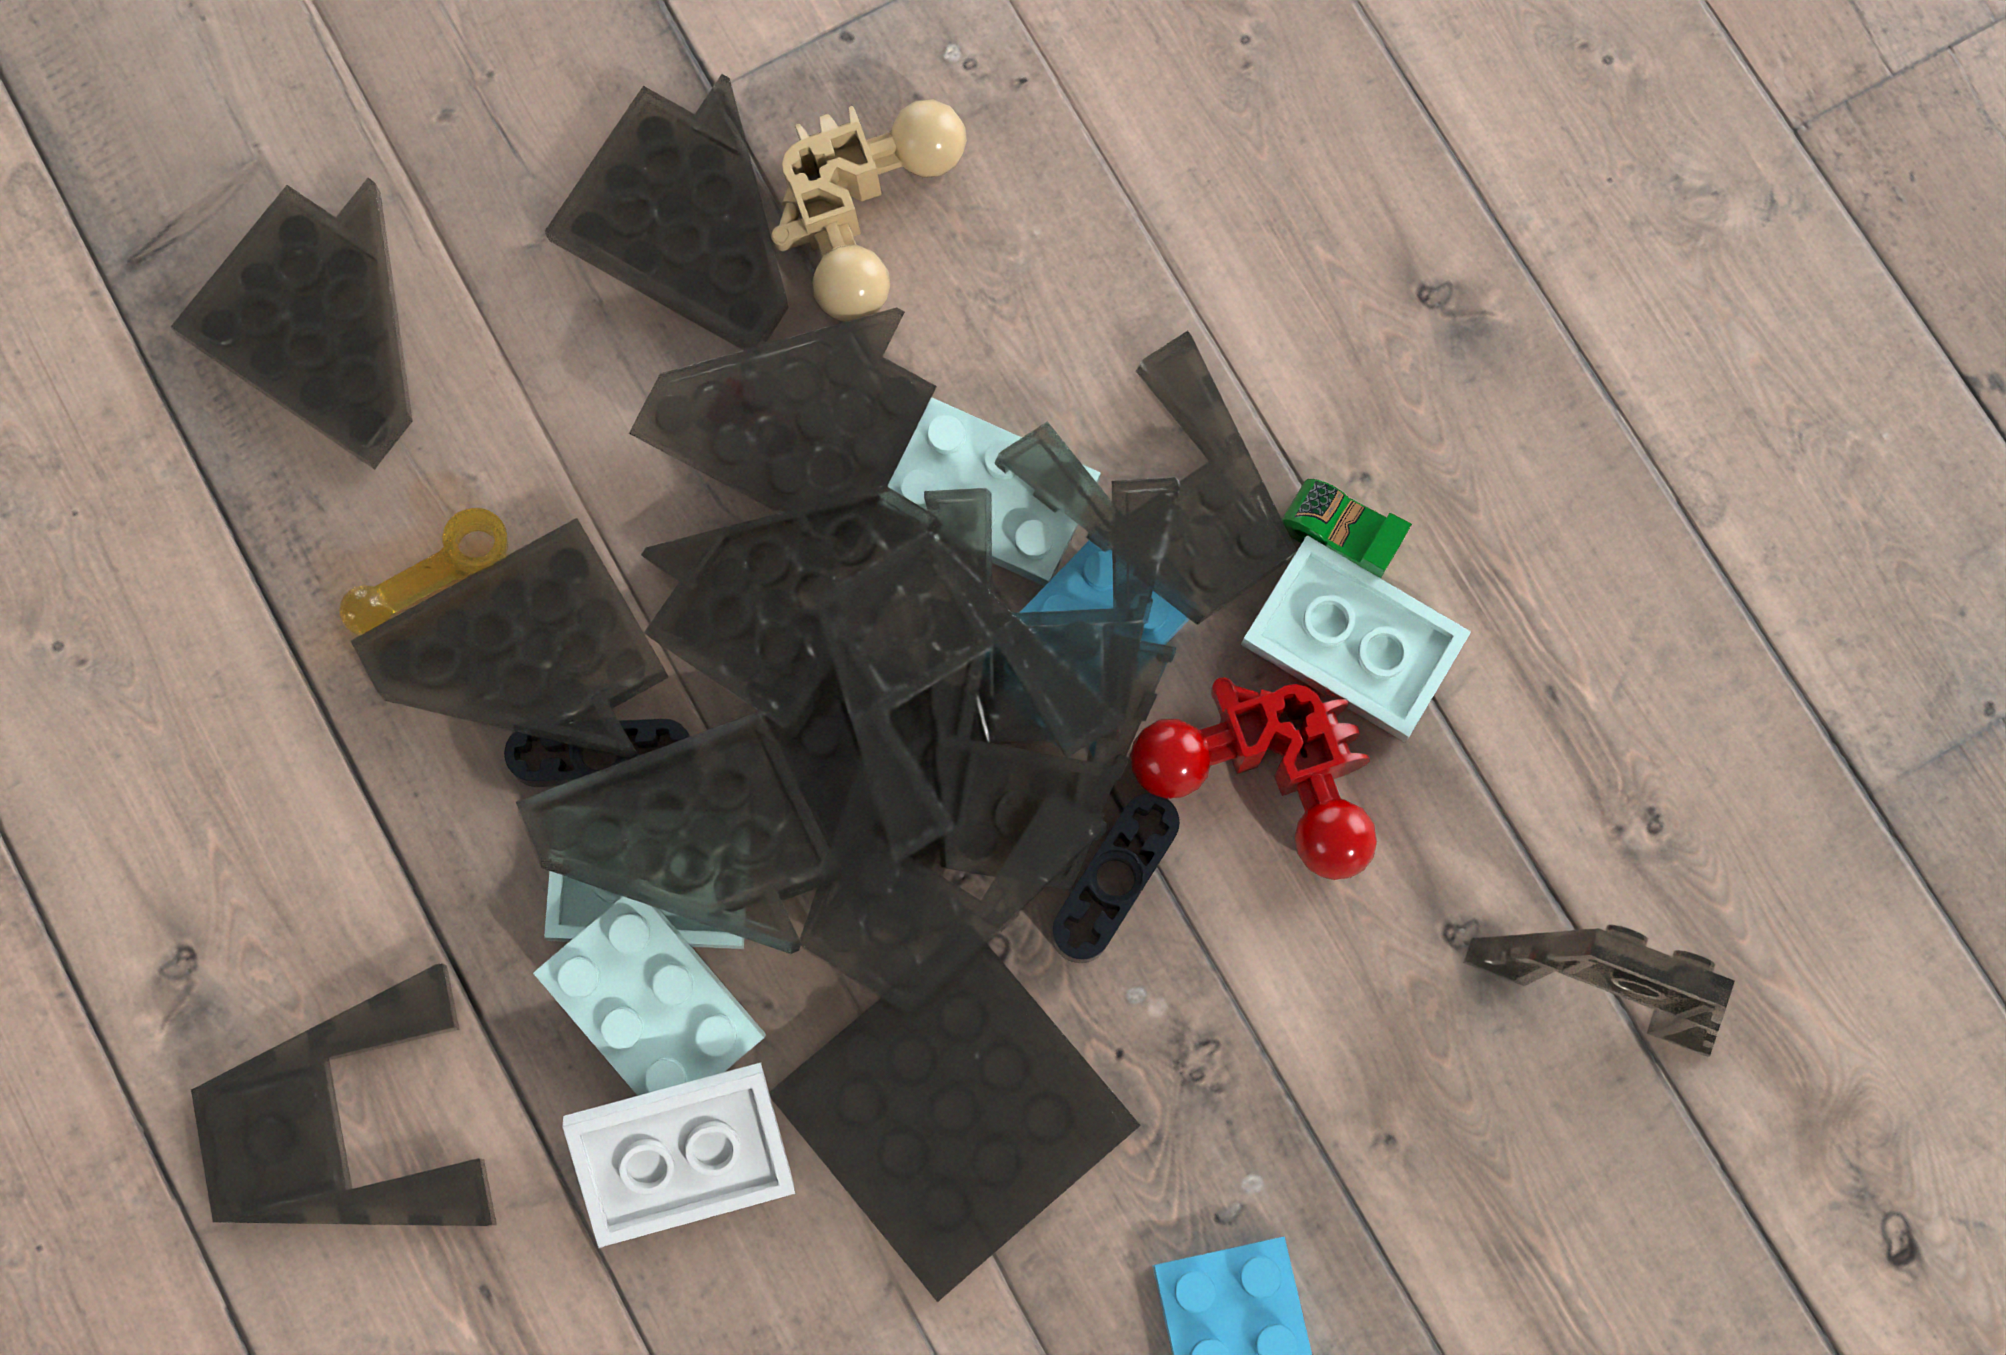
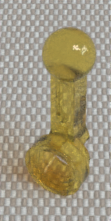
[339,508,509,636]

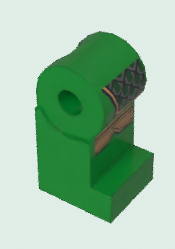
[1280,479,1412,578]

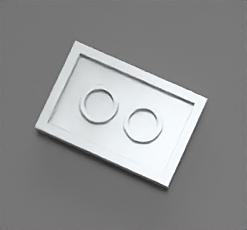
[562,1063,795,1248]

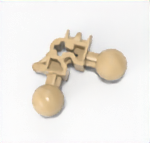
[771,99,967,323]

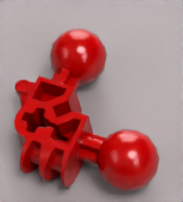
[1130,677,1377,880]

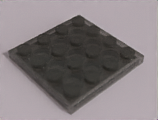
[769,924,1141,1302]

